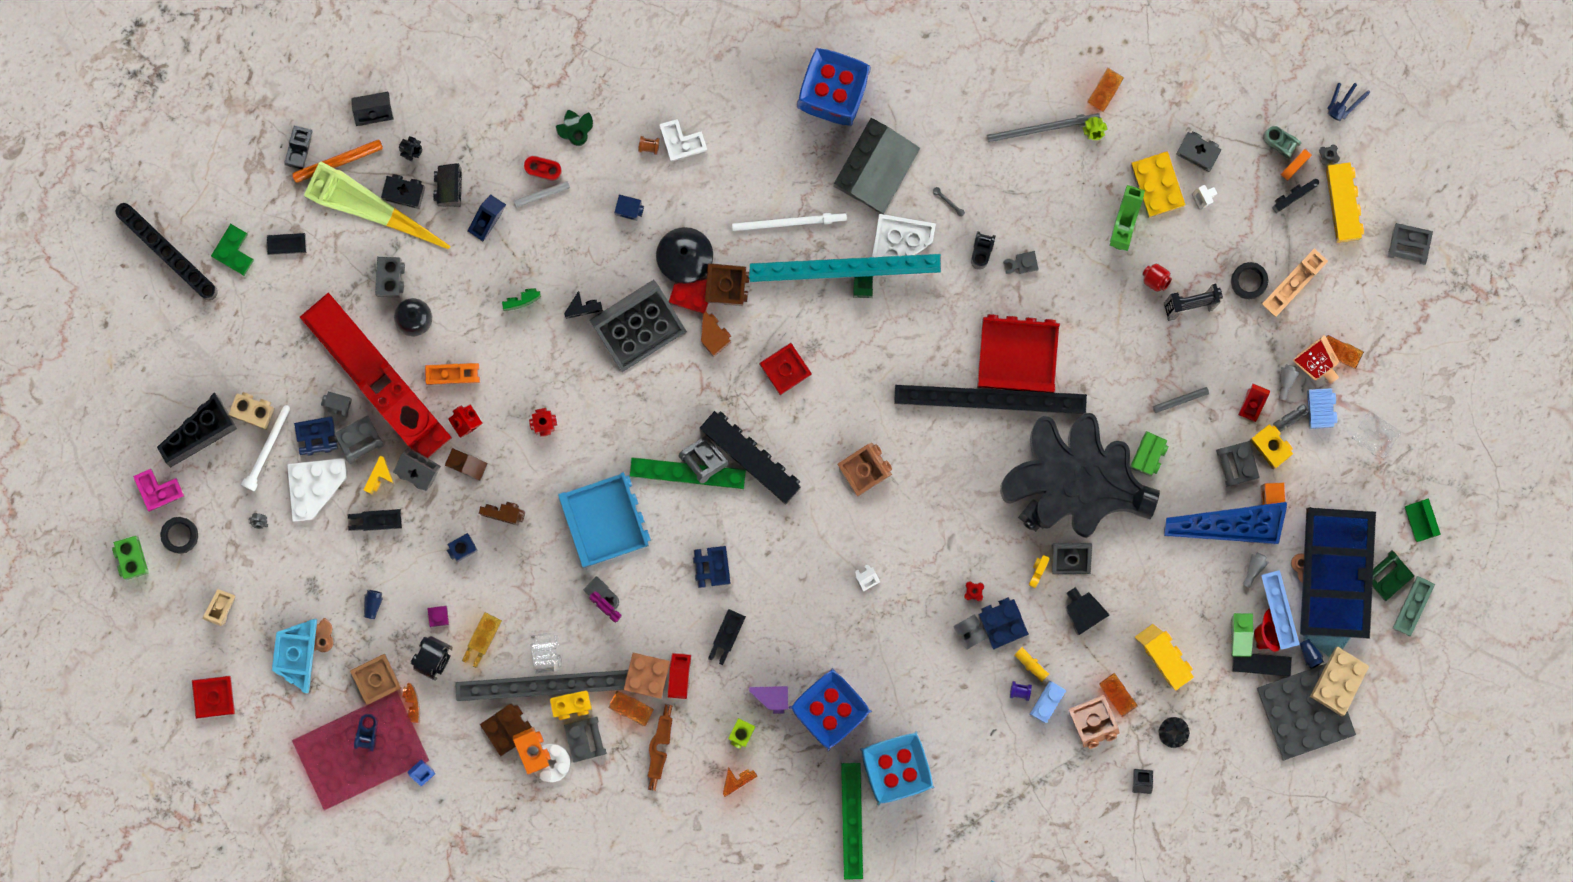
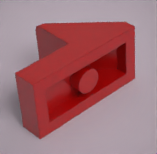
[1238,383,1270,422]

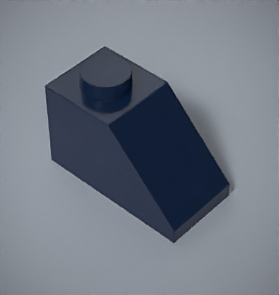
[467,194,506,241]

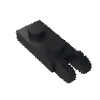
[347,509,402,531]
[708,609,746,665]

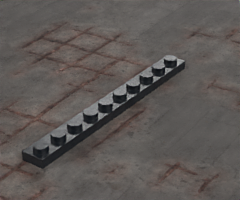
[894,384,1087,414]

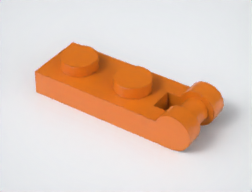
[425,363,480,385]

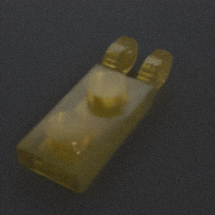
[462,612,502,668]

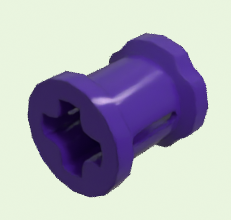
[1010,681,1032,701]

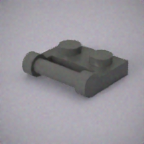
[1388,223,1433,265]
[333,416,384,464]
[678,436,728,483]
[1216,441,1260,487]
[564,717,607,763]

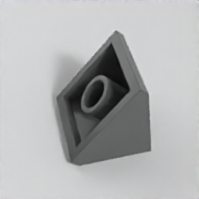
[1052,543,1092,574]

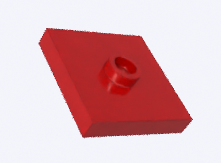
[759,343,812,396]
[192,676,235,719]

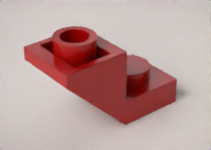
[668,653,691,699]

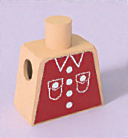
[1293,335,1339,384]

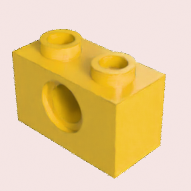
[1250,424,1293,470]

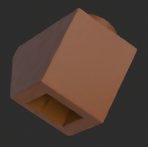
[701,312,731,357]

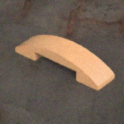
[1262,248,1328,317]

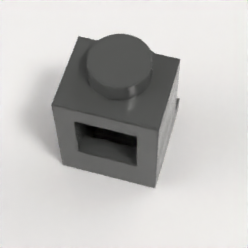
[321,391,352,417]

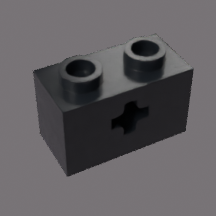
[381,174,425,210]

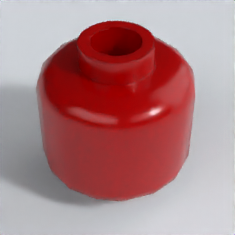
[1142,263,1172,292]

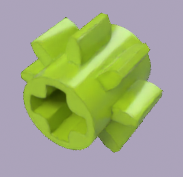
[1082,117,1108,140]

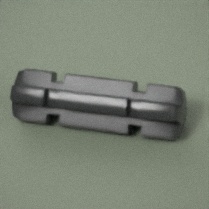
[1273,405,1309,432]

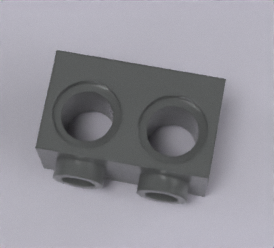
[375,256,405,298]

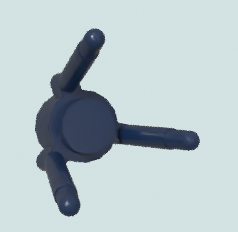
[1327,83,1370,121]

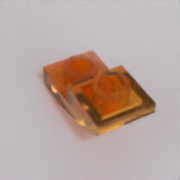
[1087,68,1124,112]
[1326,335,1364,369]
[1099,673,1138,717]
[402,683,420,723]
[608,691,654,726]

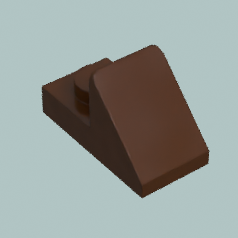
[445,448,488,481]

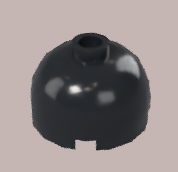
[394,298,433,337]

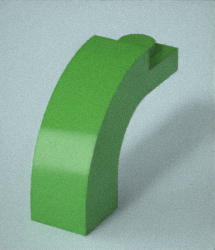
[1109,185,1145,251]

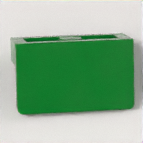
[1405,498,1441,542]

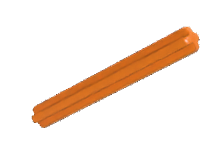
[292,140,383,183]

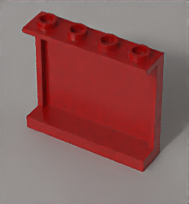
[977,314,1060,393]

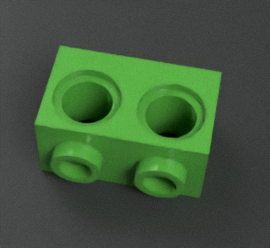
[112,536,149,580]

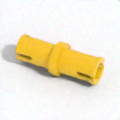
[1014,647,1049,682]

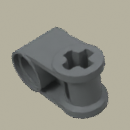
[583,576,619,610]

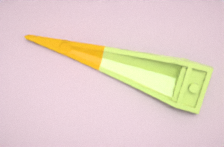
[304,162,450,249]

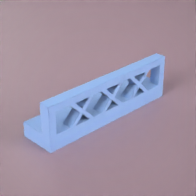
[1261,570,1300,650]

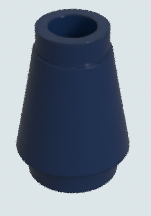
[364,590,383,619]
[1300,639,1324,669]

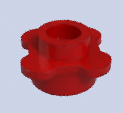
[964,581,984,601]

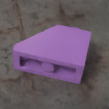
[749,686,788,714]

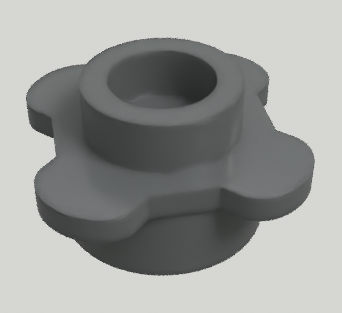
[1319,144,1340,165]
[248,513,268,529]

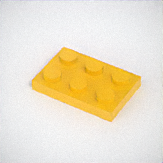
[1131,151,1186,217]

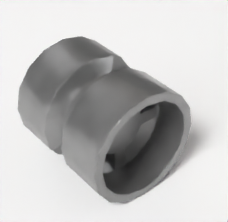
[953,614,988,650]

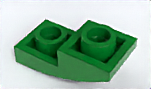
[502,288,541,311]

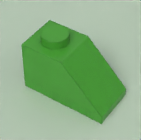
[1231,613,1253,657]

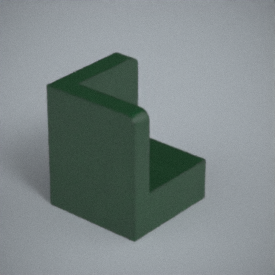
[853,276,873,298]

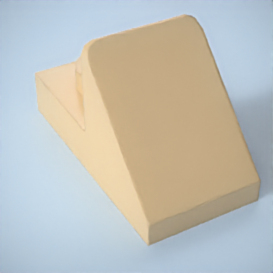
[203,589,235,626]

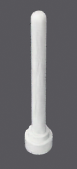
[241,405,290,492]

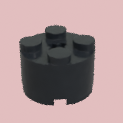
[410,636,453,681]

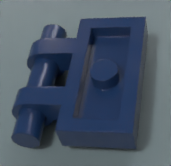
[294,416,338,456]
[693,546,731,588]

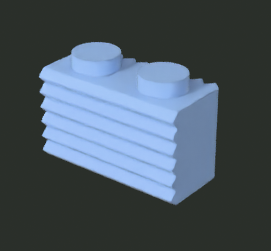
[1307,388,1337,429]
[1030,681,1066,723]

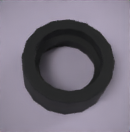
[1231,262,1269,300]
[160,517,198,554]

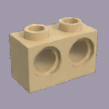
[228,392,275,430]

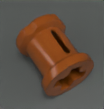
[638,136,660,155]

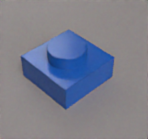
[407,759,435,786]

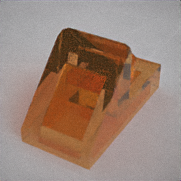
[723,767,757,797]

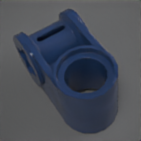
[354,714,378,752]

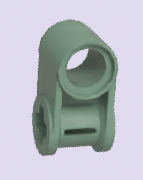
[1263,126,1301,159]

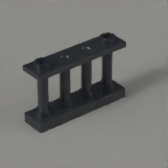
[1164,284,1223,321]

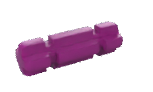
[589,591,622,623]

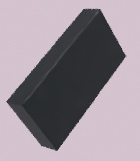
[267,233,307,255]

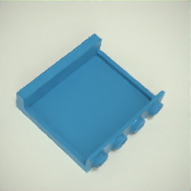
[558,472,651,568]

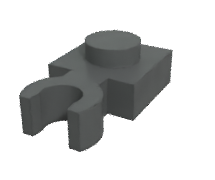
[1003,251,1039,274]

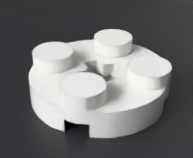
[534,744,571,782]

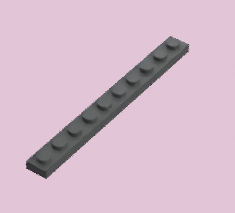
[455,670,628,701]

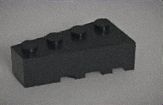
[157,392,237,468]

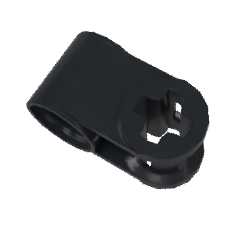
[971,231,996,270]

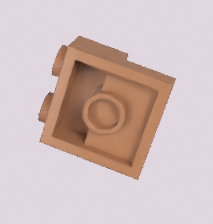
[837,442,892,496]
[1068,695,1120,749]

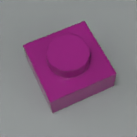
[427,606,449,627]

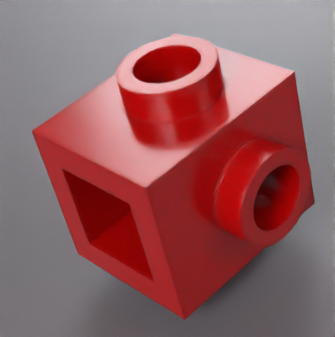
[448,404,483,438]
[529,408,558,437]

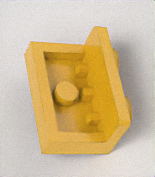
[550,691,592,720]

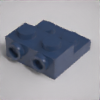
[978,597,1029,650]

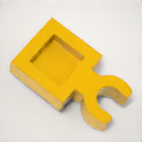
[1029,555,1050,588]

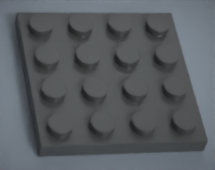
[1257,663,1356,761]

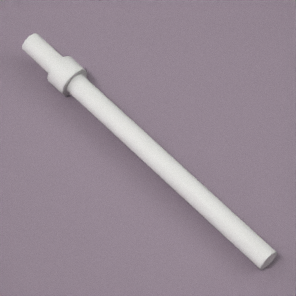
[732,213,847,231]

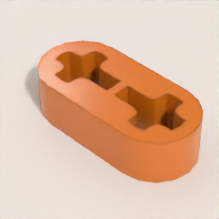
[1280,149,1312,181]

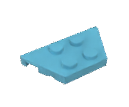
[272,619,317,693]

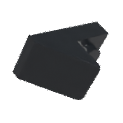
[564,291,603,319]

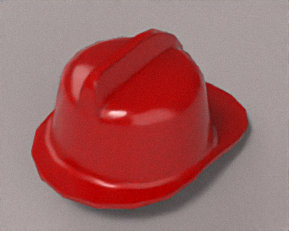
[1254,608,1280,652]

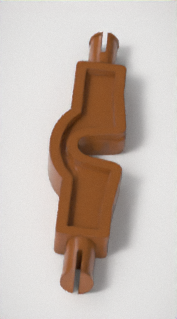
[648,704,673,791]

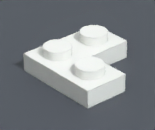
[659,119,707,162]

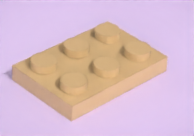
[1310,647,1369,716]

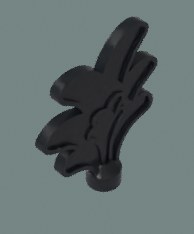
[1000,413,1160,538]

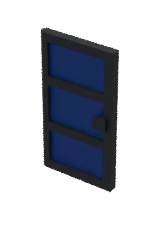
[1300,507,1376,639]

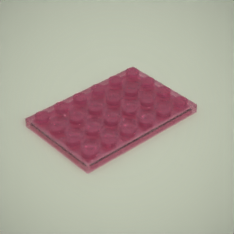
[292,691,430,810]

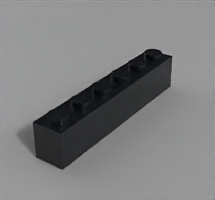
[700,411,801,505]

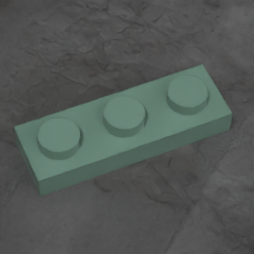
[1393,576,1435,636]

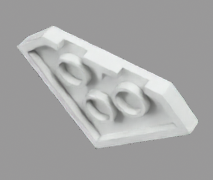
[872,214,936,257]
[287,458,347,522]

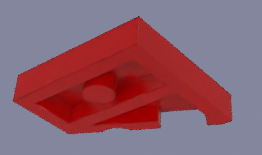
[669,279,709,314]

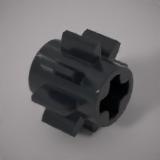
[399,136,422,161]

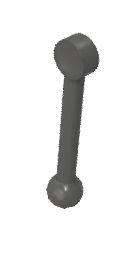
[933,187,965,216]

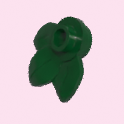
[556,110,593,146]

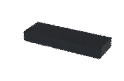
[1232,654,1292,676]

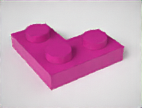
[133,469,184,512]

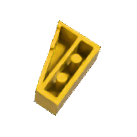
[1135,624,1194,691]

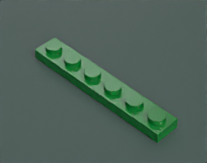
[629,457,746,489]
[841,763,863,880]

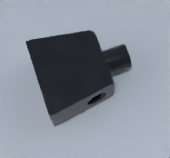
[1065,587,1110,635]

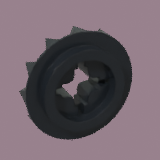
[1159,717,1190,748]

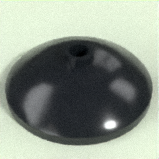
[656,227,713,284]

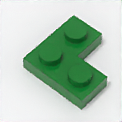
[211,224,254,276]

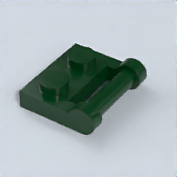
[1373,550,1415,601]

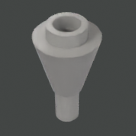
[1279,364,1299,400]
[1243,552,1269,588]

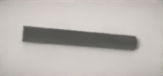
[1153,387,1209,413]

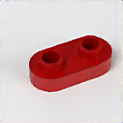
[524,156,562,181]

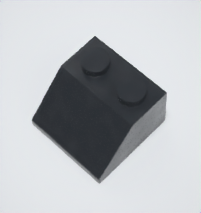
[433,163,462,207]

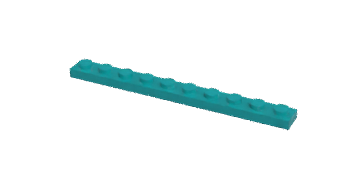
[749,254,941,282]

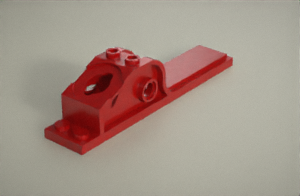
[300,292,452,458]

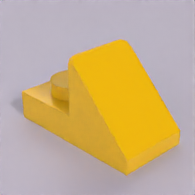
[363,456,394,494]

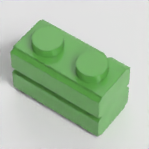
[1130,431,1169,477]

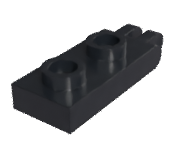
[1272,179,1319,214]

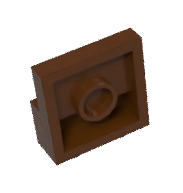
[705,263,749,306]
[479,502,525,526]
[480,703,532,757]

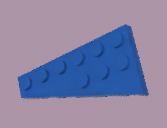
[1164,502,1287,544]

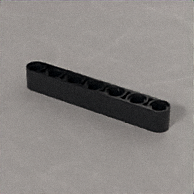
[115,203,218,300]

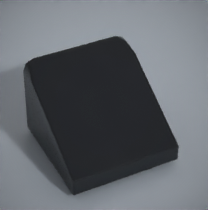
[1132,769,1153,794]

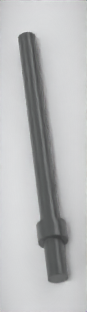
[987,113,1100,142]

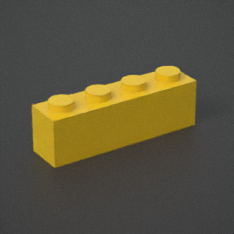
[1325,162,1364,243]

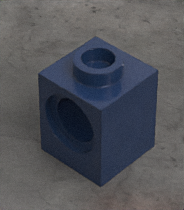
[614,194,644,221]
[447,533,478,562]

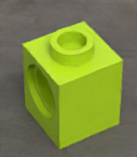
[728,718,756,749]

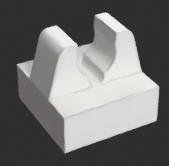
[1192,185,1217,210]
[855,565,880,591]

